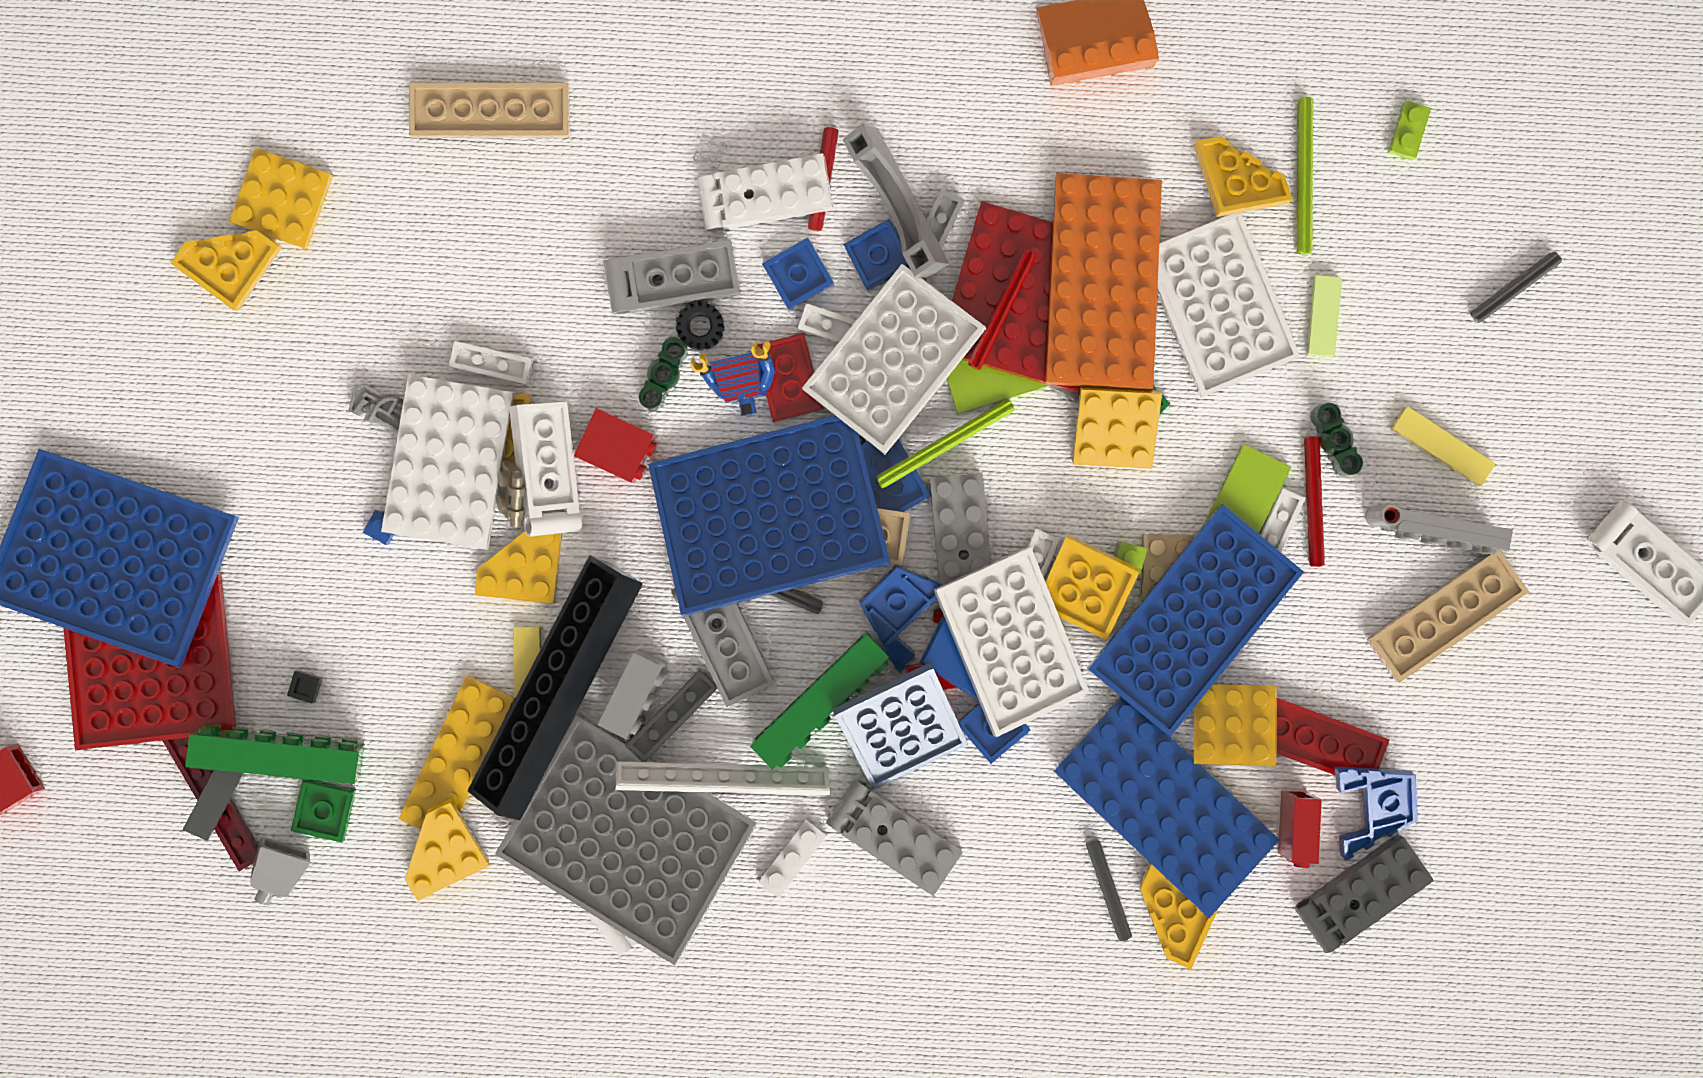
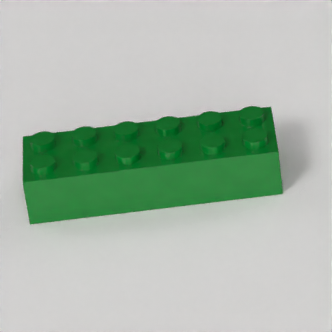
[750,631,889,770]
[185,724,365,784]

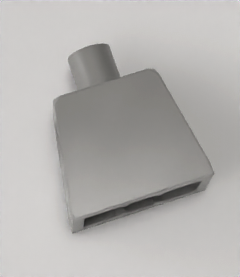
[250,837,310,905]

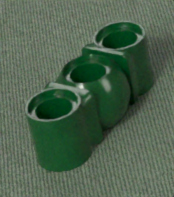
[639,337,688,411]
[1310,403,1363,476]

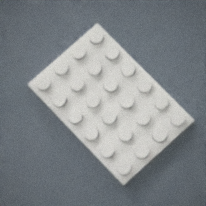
[1157,213,1300,398]
[802,264,986,454]
[381,374,515,550]
[934,547,1090,737]

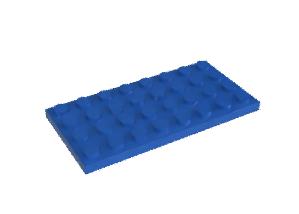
[1086,504,1304,737]
[1052,697,1280,918]

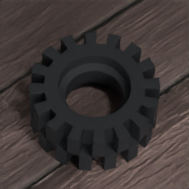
[675,301,725,351]

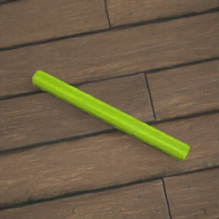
[1297,97,1314,255]
[876,399,1015,488]

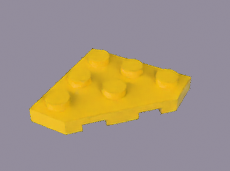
[1193,136,1293,217]
[171,230,282,311]
[475,531,563,604]
[405,798,490,901]
[1139,863,1219,970]

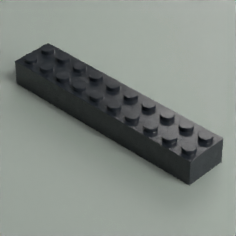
[467,555,643,820]

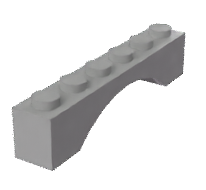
[842,124,949,278]

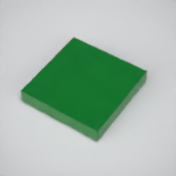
[291,779,356,843]

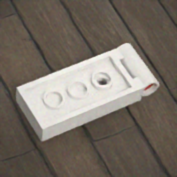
[698,153,834,232]
[509,402,582,537]
[1586,500,1703,625]

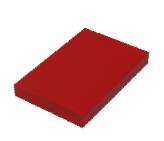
[758,333,824,423]

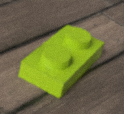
[1388,100,1431,161]

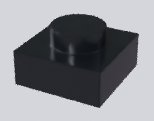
[287,670,323,703]

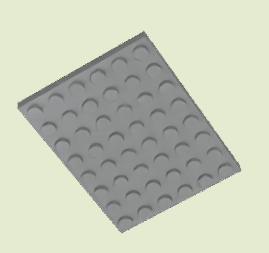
[495,715,758,966]

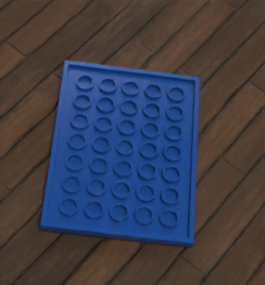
[648,415,891,617]
[0,449,239,668]

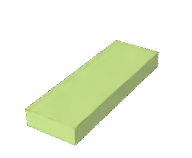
[1306,275,1342,357]

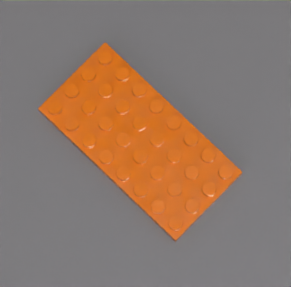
[1045,173,1162,390]

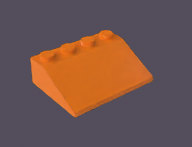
[1036,0,1159,86]

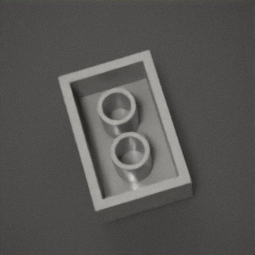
[597,649,669,739]

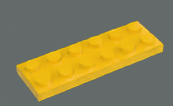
[398,675,515,829]

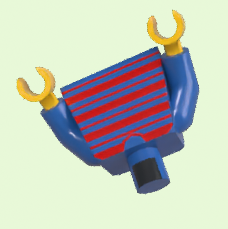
[690,341,776,416]

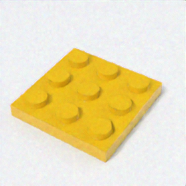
[229,148,333,250]
[1072,386,1162,469]
[1045,534,1141,640]
[1194,684,1277,767]

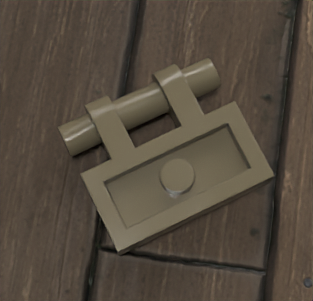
[496,460,525,528]

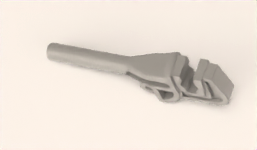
[348,384,403,431]

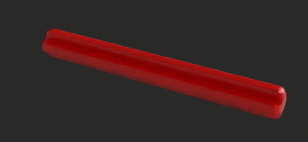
[968,248,1036,370]
[1304,436,1325,567]

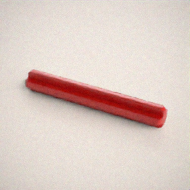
[808,127,839,232]

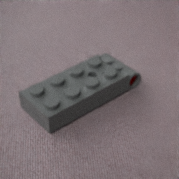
[1294,834,1435,953]

